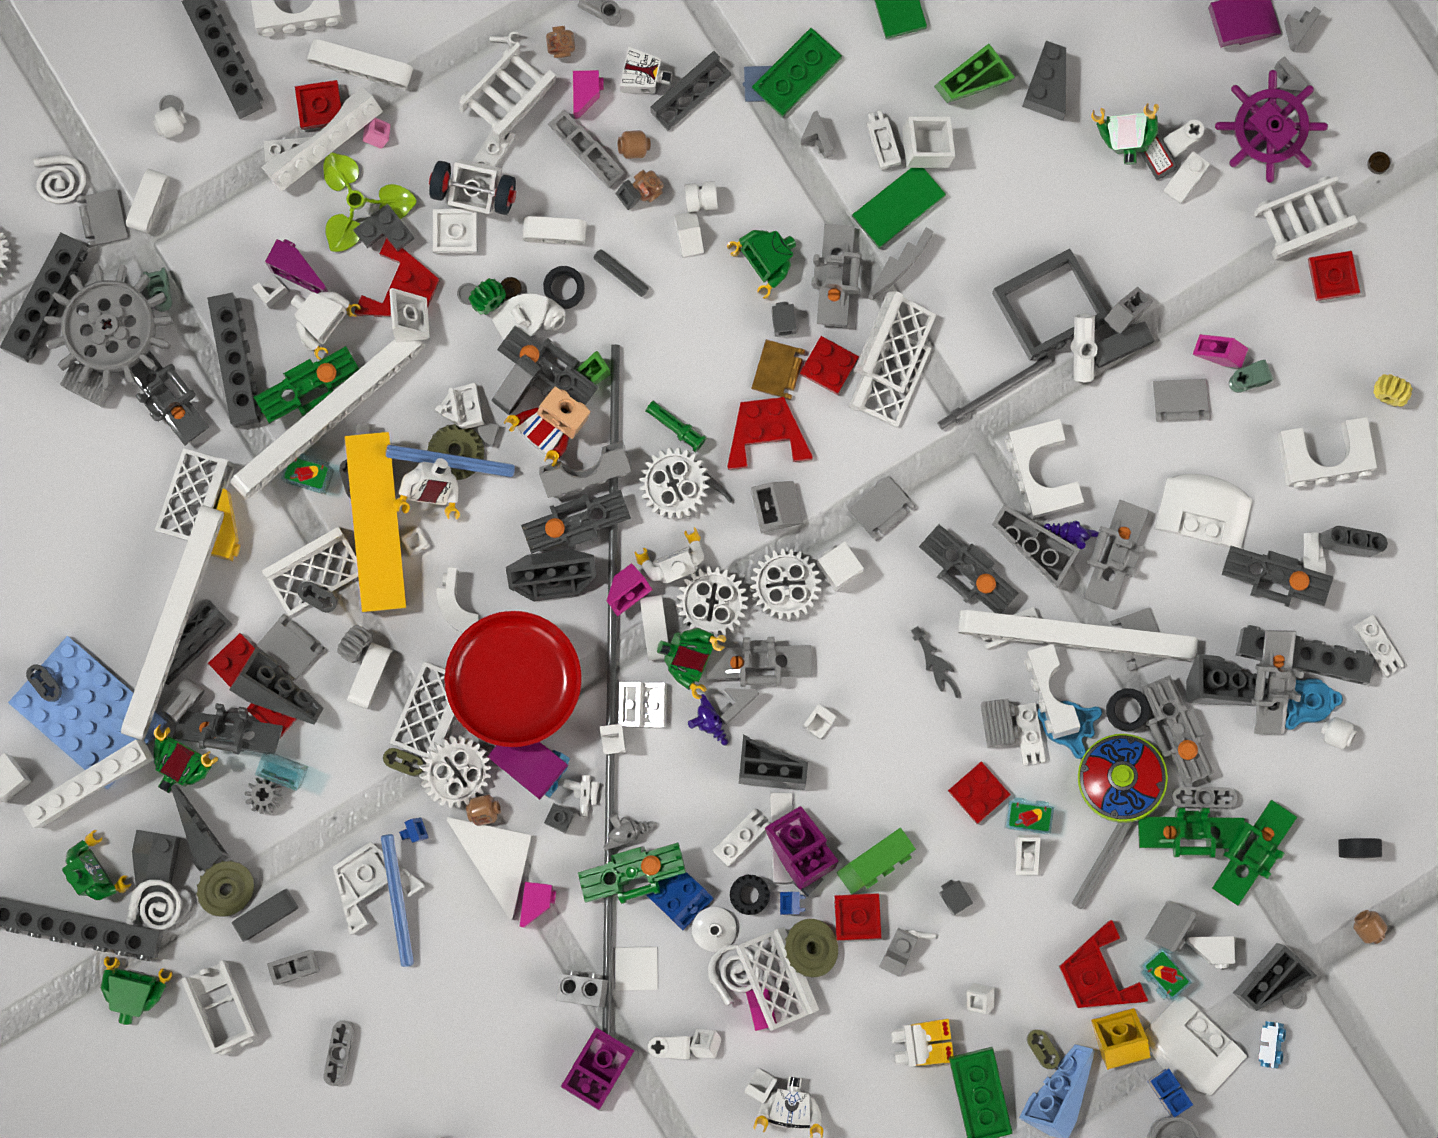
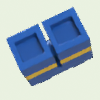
[1147,1068,1193,1118]

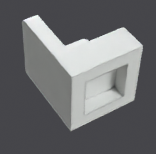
[252,276,289,308]
[803,704,837,739]
[600,724,626,755]
[744,1069,777,1103]

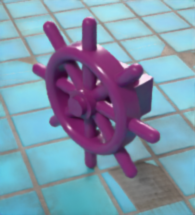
[1215,70,1328,183]

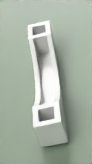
[261,87,383,192]
[22,739,154,828]

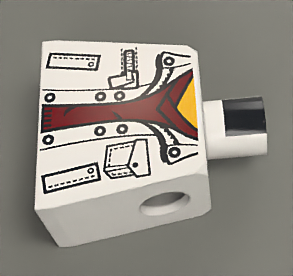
[620,47,672,94]

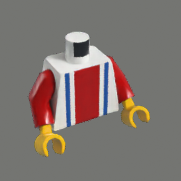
[503,407,569,467]

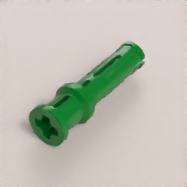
[645,400,707,453]

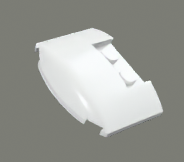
[1155,474,1252,548]
[1145,993,1247,1096]

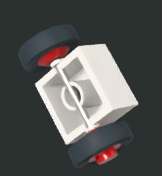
[429,159,516,215]

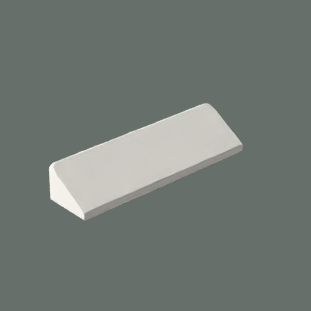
[770,793,793,883]

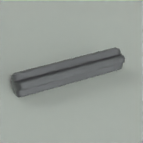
[593,249,649,297]

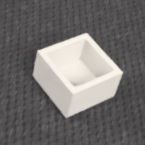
[902,117,955,168]

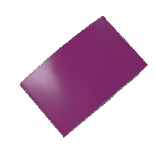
[1208,0,1281,48]
[487,742,569,800]
[765,806,839,890]
[560,1027,634,1111]

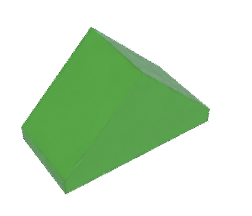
[576,351,611,385]

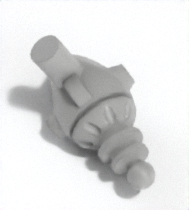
[603,813,655,850]

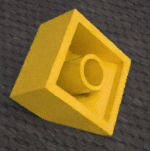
[1091,1008,1150,1070]

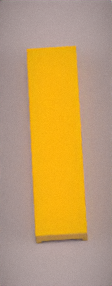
[345,432,406,612]

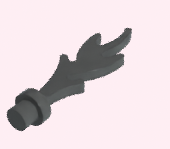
[911,626,959,698]

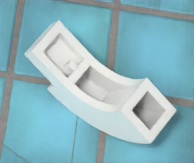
[437,567,480,634]

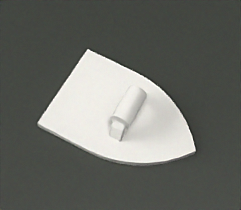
[489,293,548,340]

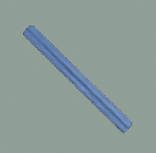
[386,445,515,477]
[381,834,414,967]

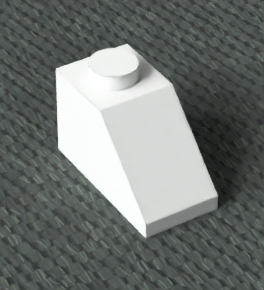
[1163,151,1210,204]
[1186,936,1235,969]

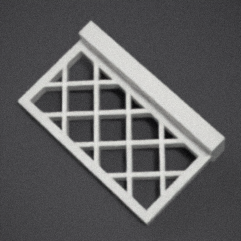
[854,291,936,394]
[848,328,931,428]
[155,448,235,541]
[262,527,358,616]
[389,662,458,757]
[735,926,819,1031]

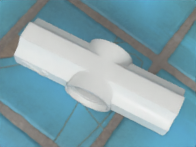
[1071,314,1098,382]
[1300,532,1326,574]

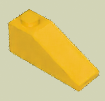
[210,489,240,562]

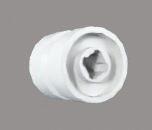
[684,181,718,212]

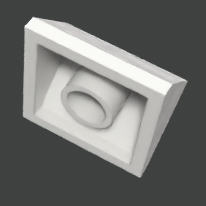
[390,288,430,342]

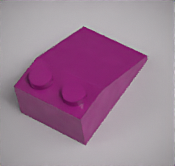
[265,239,328,294]

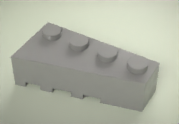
[992,505,1080,588]

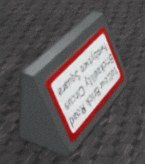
[1140,134,1177,181]

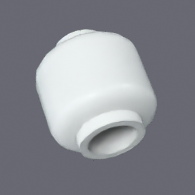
[152,106,186,138]
[541,298,565,330]
[1321,717,1357,749]

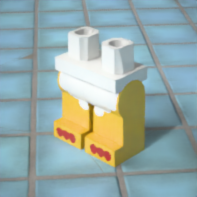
[891,1019,954,1067]

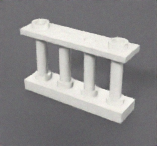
[459,43,556,143]
[1254,176,1358,260]

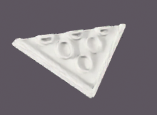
[447,817,532,920]

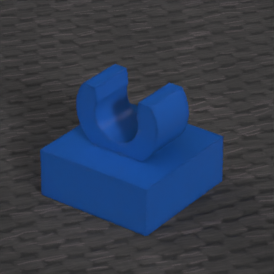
[399,817,429,843]
[780,892,806,915]

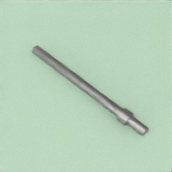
[937,356,1052,430]

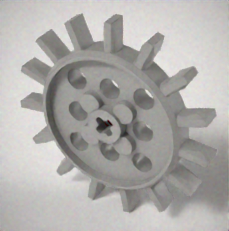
[44,264,173,390]

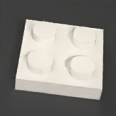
[433,209,477,253]

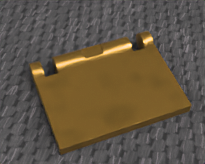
[751,339,805,400]

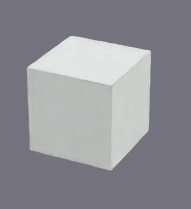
[817,542,864,591]
[0,753,32,803]

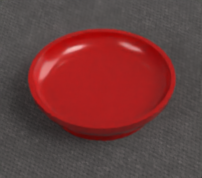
[444,611,582,747]

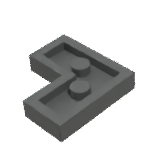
[353,204,415,252]

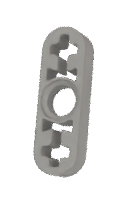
[1171,787,1237,808]
[324,1021,354,1086]

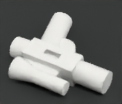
[563,775,600,817]

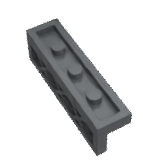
[650,51,731,131]
[165,600,232,685]

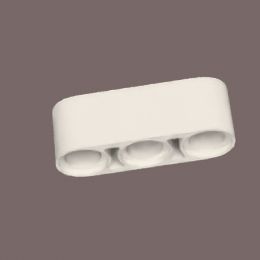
[126,169,170,234]
[522,216,587,245]
[640,595,668,661]
[347,642,393,710]

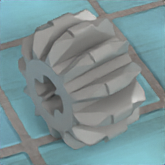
[337,625,373,663]
[245,777,283,814]

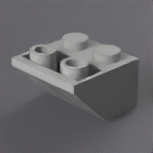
[751,481,804,534]
[1144,900,1197,953]

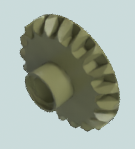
[427,424,484,480]
[196,860,254,917]
[784,919,838,978]

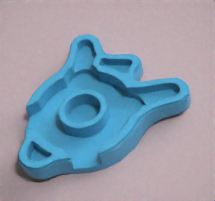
[1285,679,1343,730]
[1037,701,1102,759]

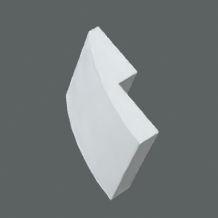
[618,682,667,728]

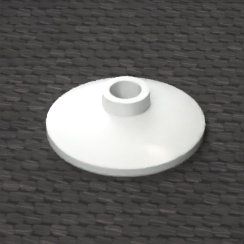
[692,907,736,952]

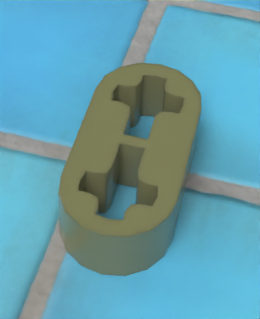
[383,748,424,777]
[1027,1030,1060,1069]

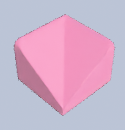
[363,118,391,149]

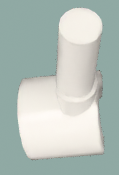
[490,32,520,47]
[906,930,936,939]

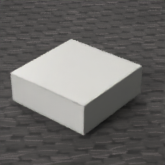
[400,527,430,557]

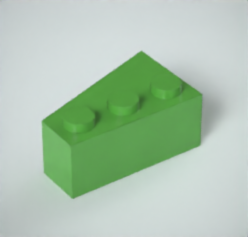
[934,43,1015,103]
[836,827,916,895]

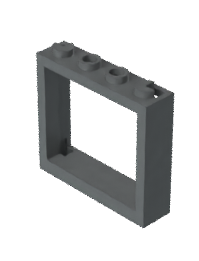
[992,249,1108,360]

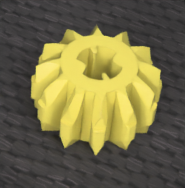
[1373,374,1413,407]

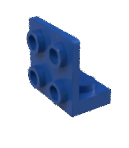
[646,872,714,931]

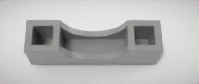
[539,440,632,498]

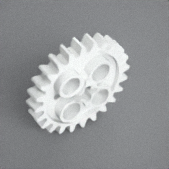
[639,448,711,519]
[750,549,822,621]
[677,567,748,637]
[419,735,491,808]

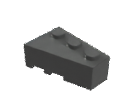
[1022,40,1066,121]
[738,734,808,790]
[1233,943,1317,1011]

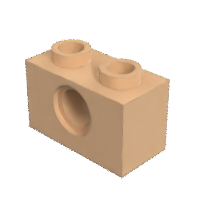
[537,387,591,439]

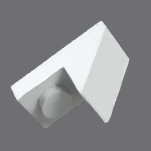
[1015,835,1040,875]

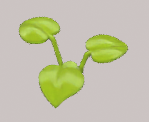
[323,152,417,252]

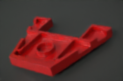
[354,238,440,317]
[727,397,813,470]
[1059,920,1148,1008]

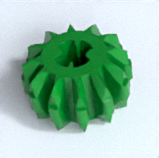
[468,278,506,315]

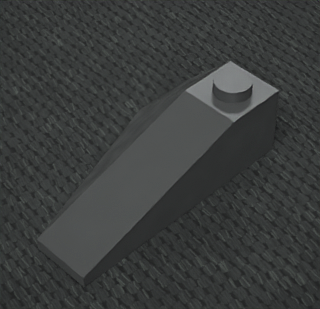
[229,647,324,725]
[1186,654,1277,706]
[171,784,230,872]
[132,830,181,925]

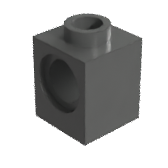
[771,302,797,336]
[544,803,575,834]
[939,879,973,915]

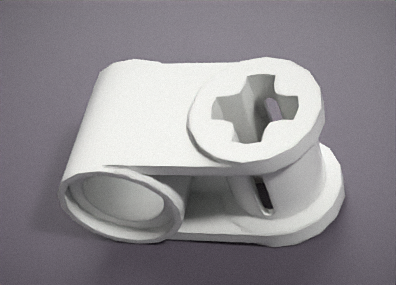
[1163,120,1204,159]
[647,1036,691,1059]

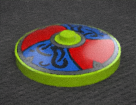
[1078,734,1168,823]

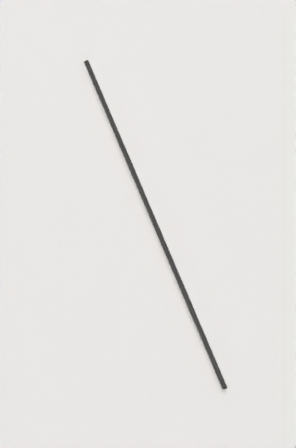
[602,344,620,1036]

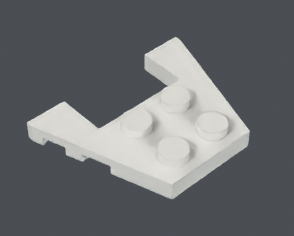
[333,842,425,935]

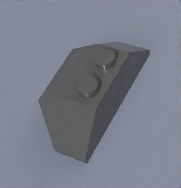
[506,549,597,602]

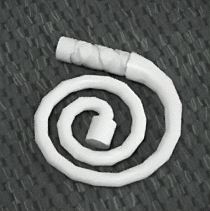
[33,154,86,204]
[126,879,181,930]
[708,945,760,1006]

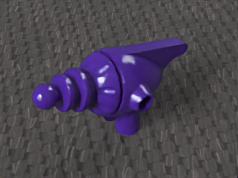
[1044,521,1099,549]
[688,694,728,746]

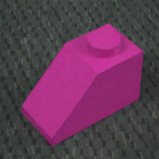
[573,70,604,119]
[1193,334,1248,368]
[606,563,652,617]
[519,882,556,928]
[745,982,777,1031]

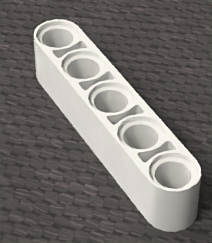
[307,39,413,90]

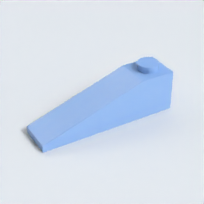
[1019,1044,1095,1138]

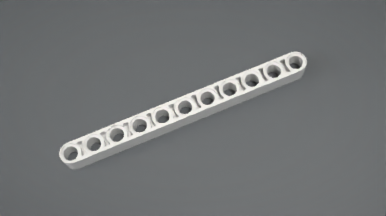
[230,339,425,499]
[121,505,224,741]
[958,610,1198,661]

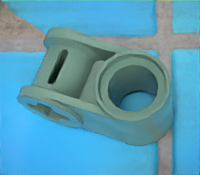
[143,267,172,312]
[1229,359,1274,393]

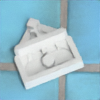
[435,383,485,429]

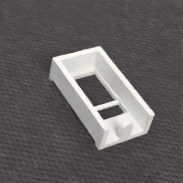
[181,961,257,1056]

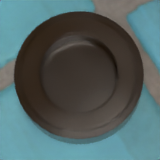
[1367,151,1390,174]
[500,277,522,300]

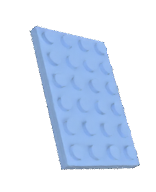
[8,636,167,789]

